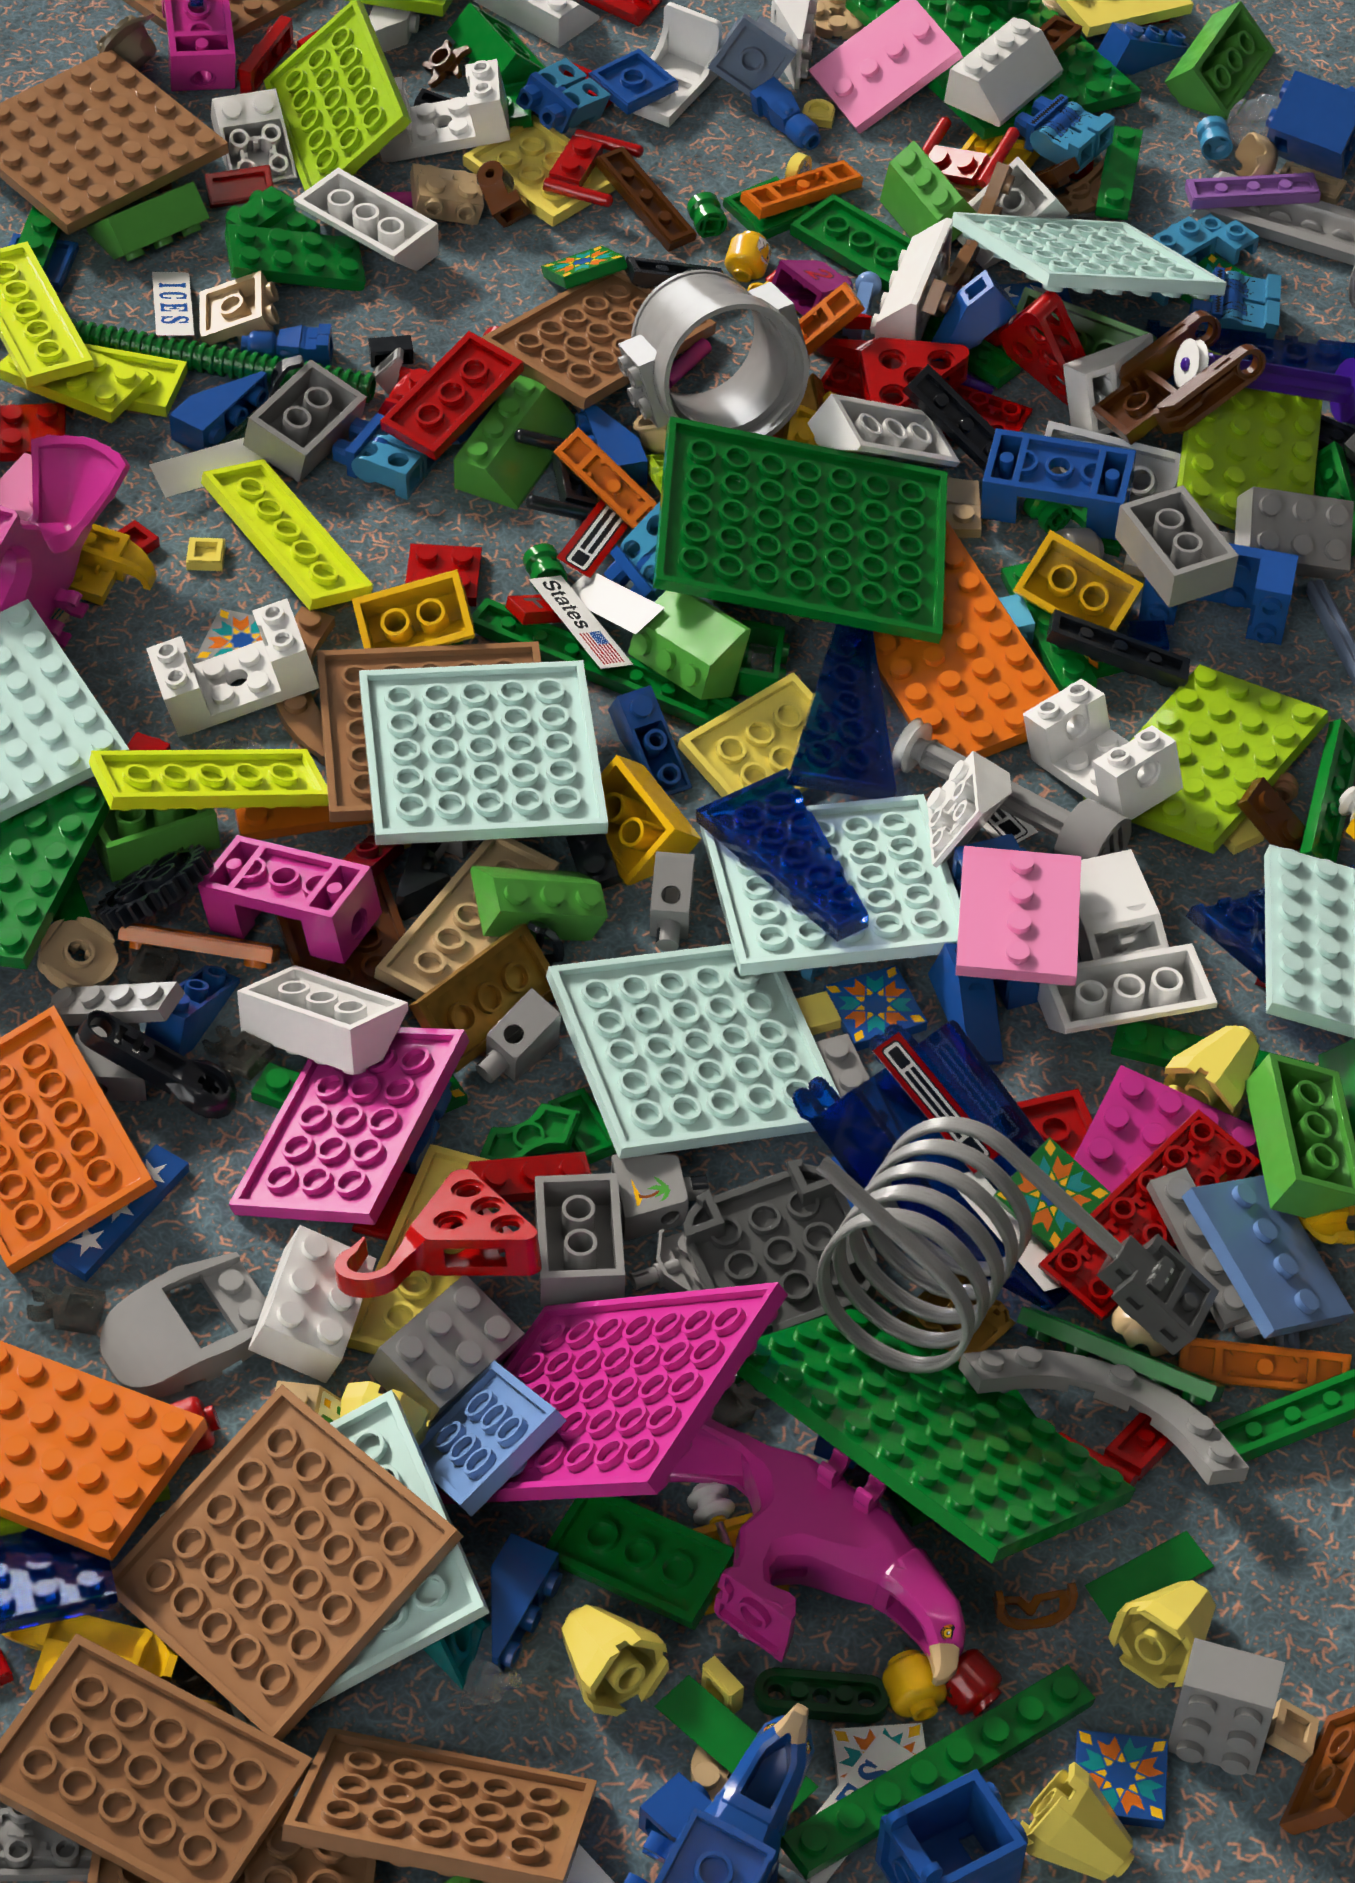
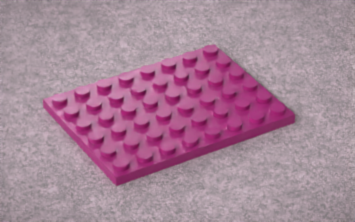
[435,1282,788,1504]

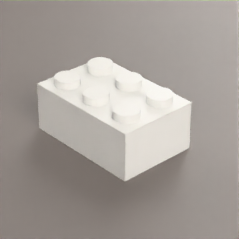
[248,1225,377,1383]

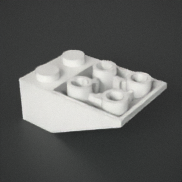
[770,0,818,90]
[210,88,298,183]
[1063,333,1153,435]
[927,751,1012,868]
[1078,849,1169,962]

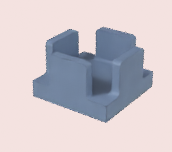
[708,13,797,97]

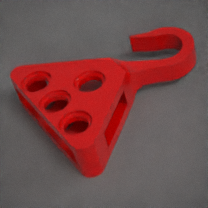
[984,290,1086,405]
[816,313,969,410]
[334,1169,542,1298]

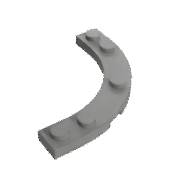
[958,1346,1249,1485]

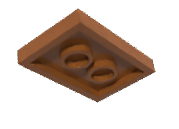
[1279,1706,1355,1835]

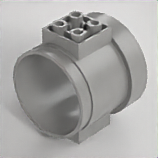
[617,269,812,436]

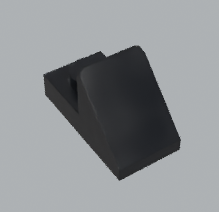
[396,843,450,921]

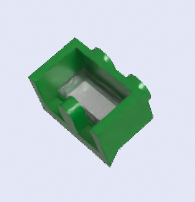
[729,619,790,698]

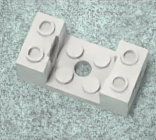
[380,59,510,162]
[146,598,319,737]
[1023,679,1183,820]

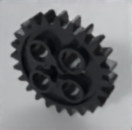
[95,844,214,931]

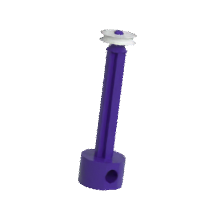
[1173,338,1355,425]

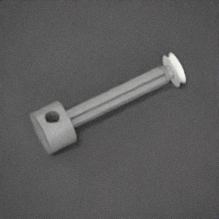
[892,718,1132,860]

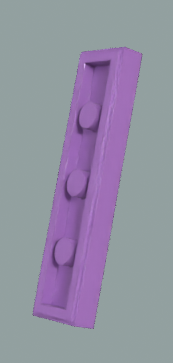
[1185,172,1321,210]

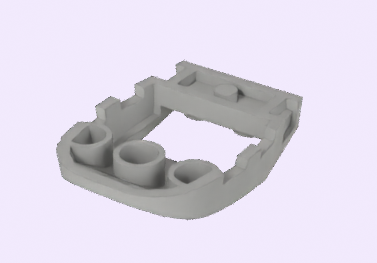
[100,1252,266,1398]

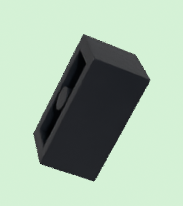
[368,335,414,367]

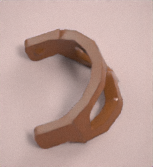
[992,1582,1078,1630]

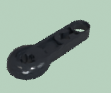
[78,1010,237,1119]

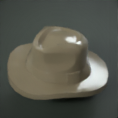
[96,13,157,70]

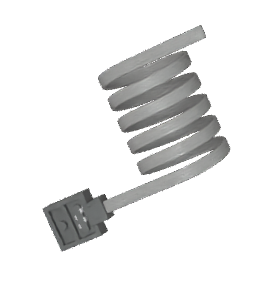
[816,1116,1219,1374]

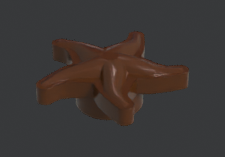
[422,40,472,88]

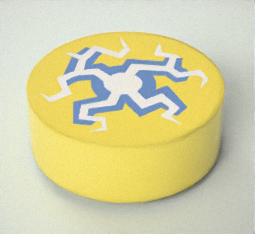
[785,152,812,178]

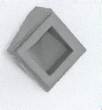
[375,347,404,394]

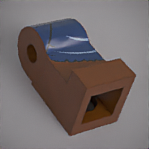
[477,161,532,228]

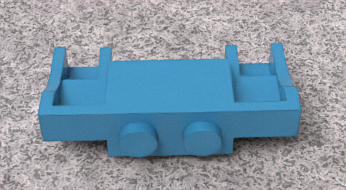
[1150,213,1259,306]

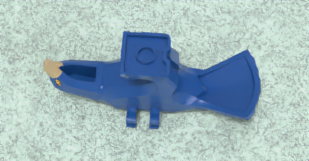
[624,1703,815,1883]

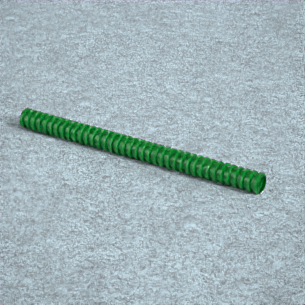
[70,318,376,403]

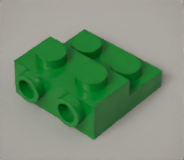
[225,186,321,234]

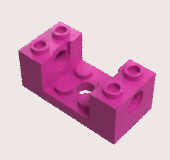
[161,0,236,91]
[197,835,382,964]

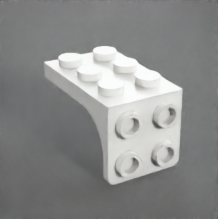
[614,2,722,127]

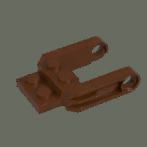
[1092,310,1266,445]

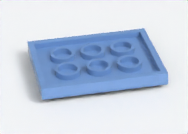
[1182,1175,1354,1339]
[419,1360,567,1517]

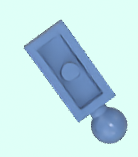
[842,271,882,340]

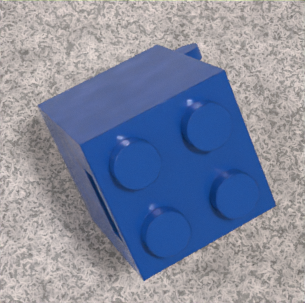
[1266,70,1355,179]
[875,1769,1028,1883]

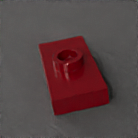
[342,835,405,878]

